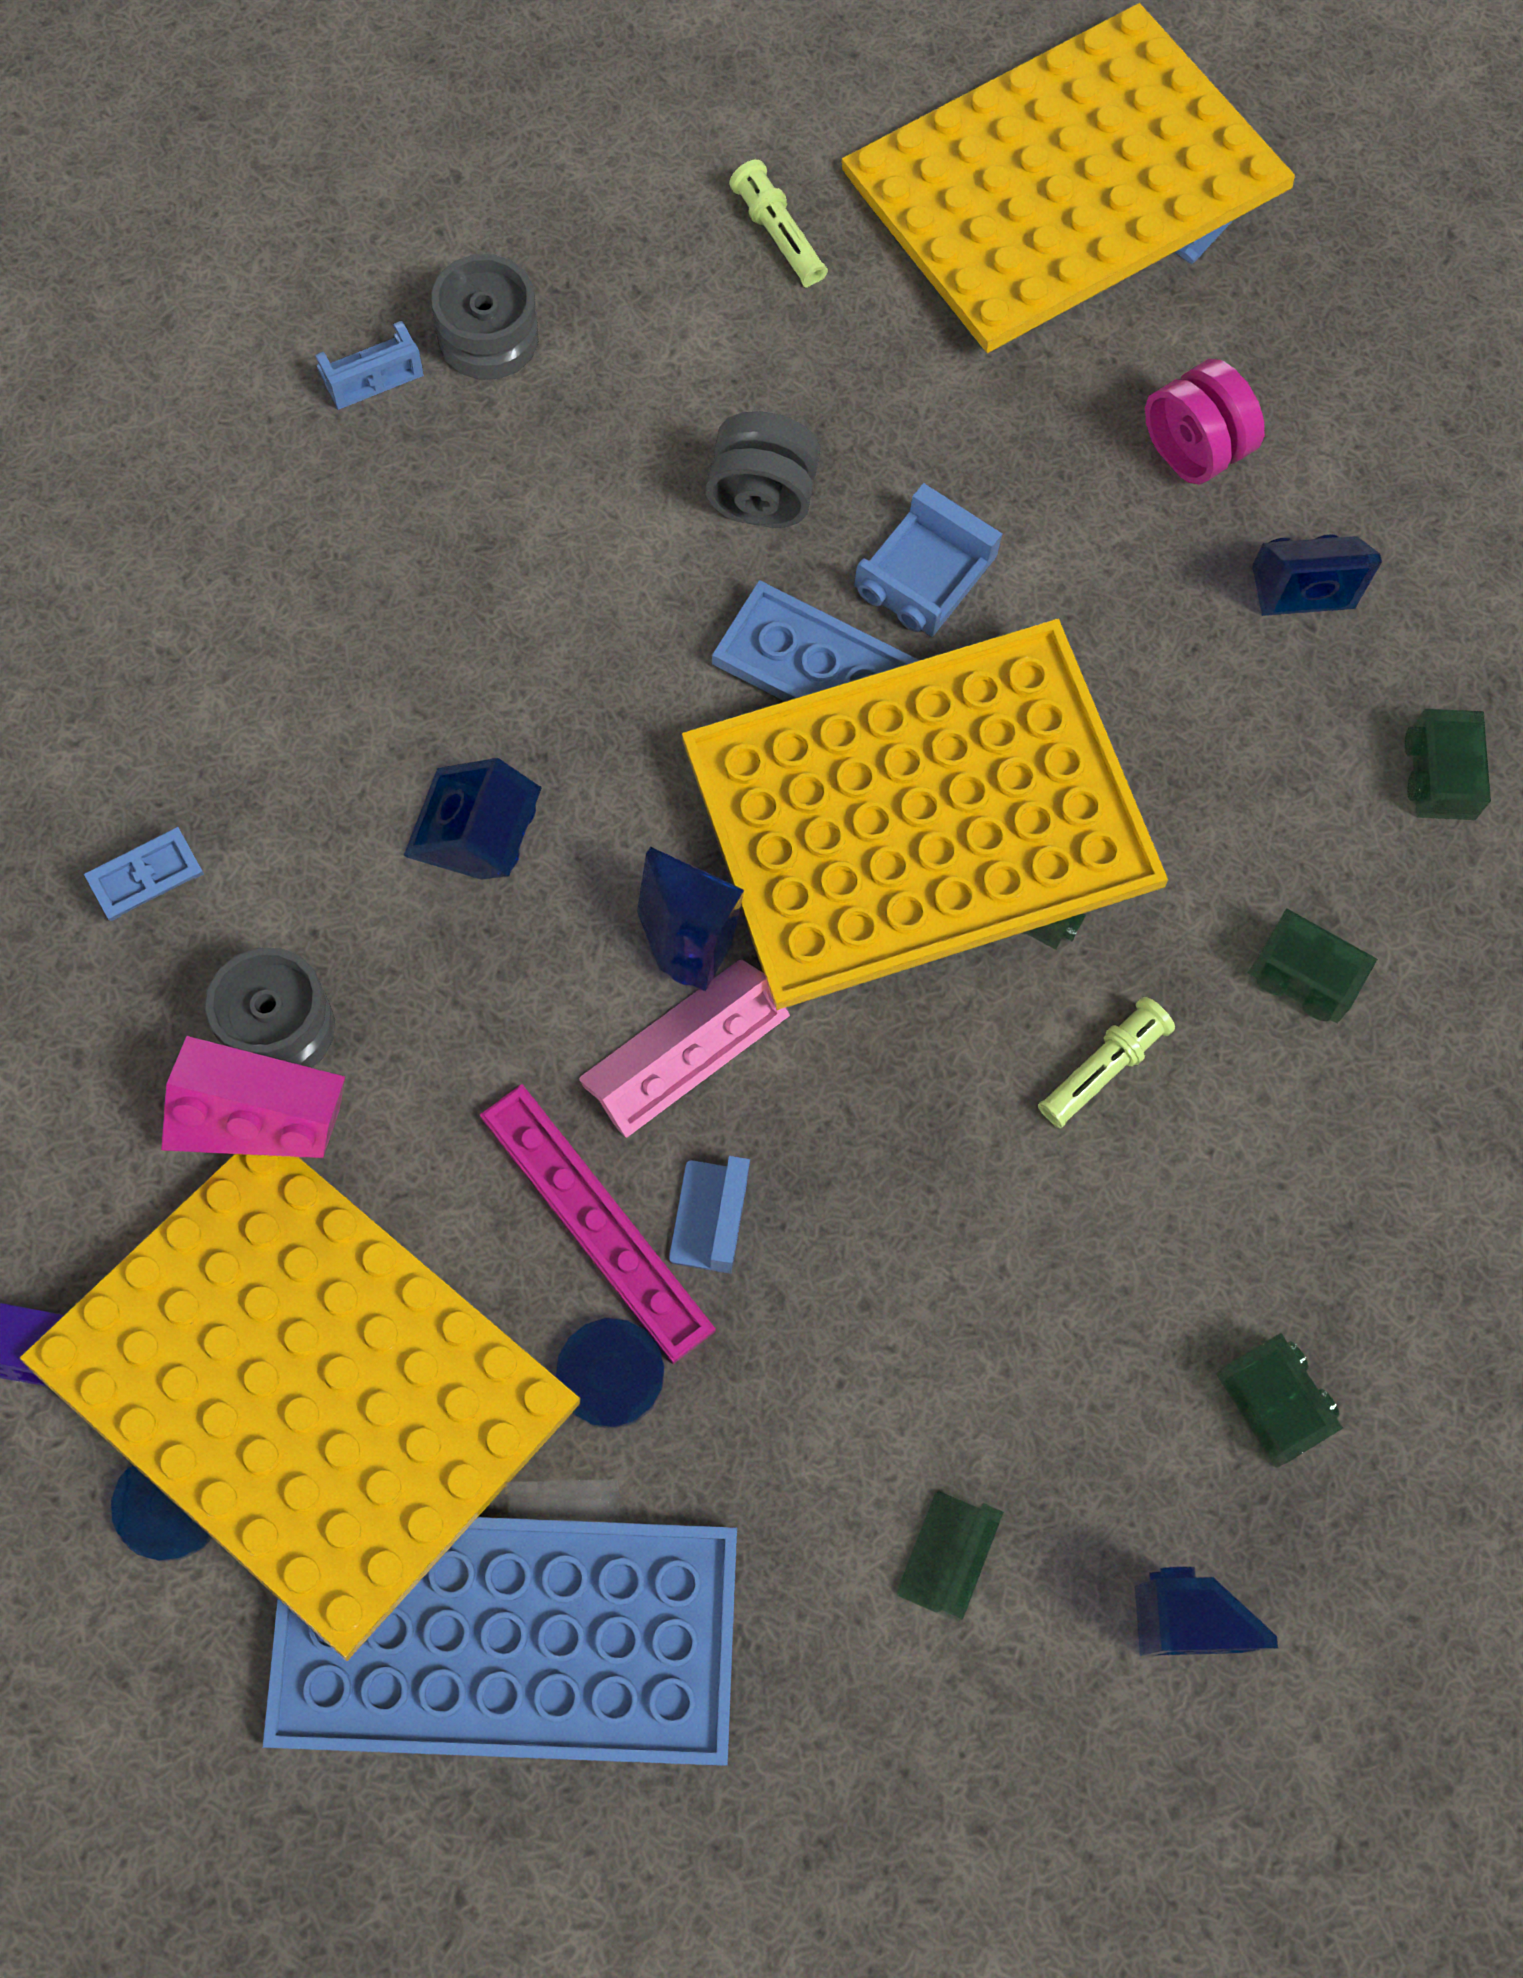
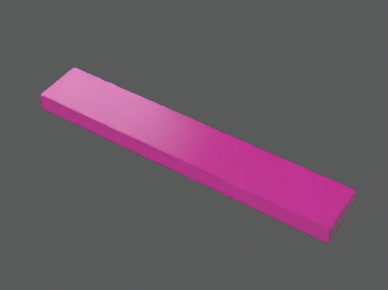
[480,1084,716,1364]

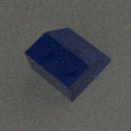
[1252,534,1382,616]
[404,758,542,880]
[637,846,744,991]
[1135,1567,1278,1656]

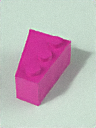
[161,1036,345,1158]

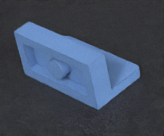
[669,1156,750,1274]

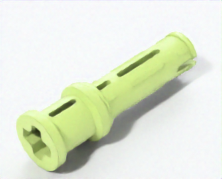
[729,159,828,287]
[1038,997,1175,1129]

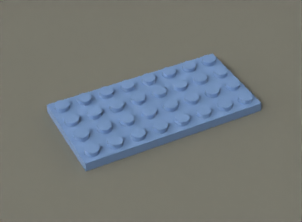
[263,1517,737,1766]

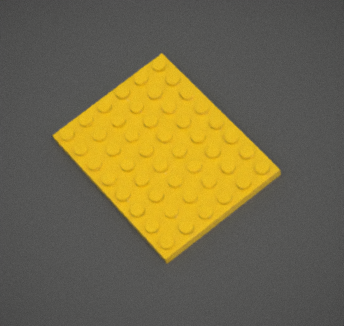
[842,3,1295,353]
[682,618,1168,1010]
[20,1154,580,1661]

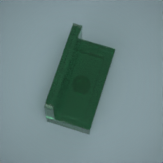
[897,1492,1004,1622]

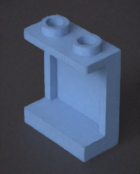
[854,483,1003,637]

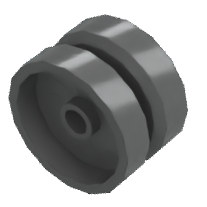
[432,254,539,380]
[706,411,821,528]
[205,948,335,1068]

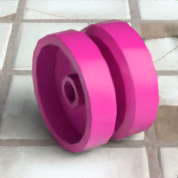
[1145,358,1265,485]

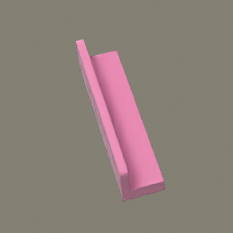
[579,960,790,1138]

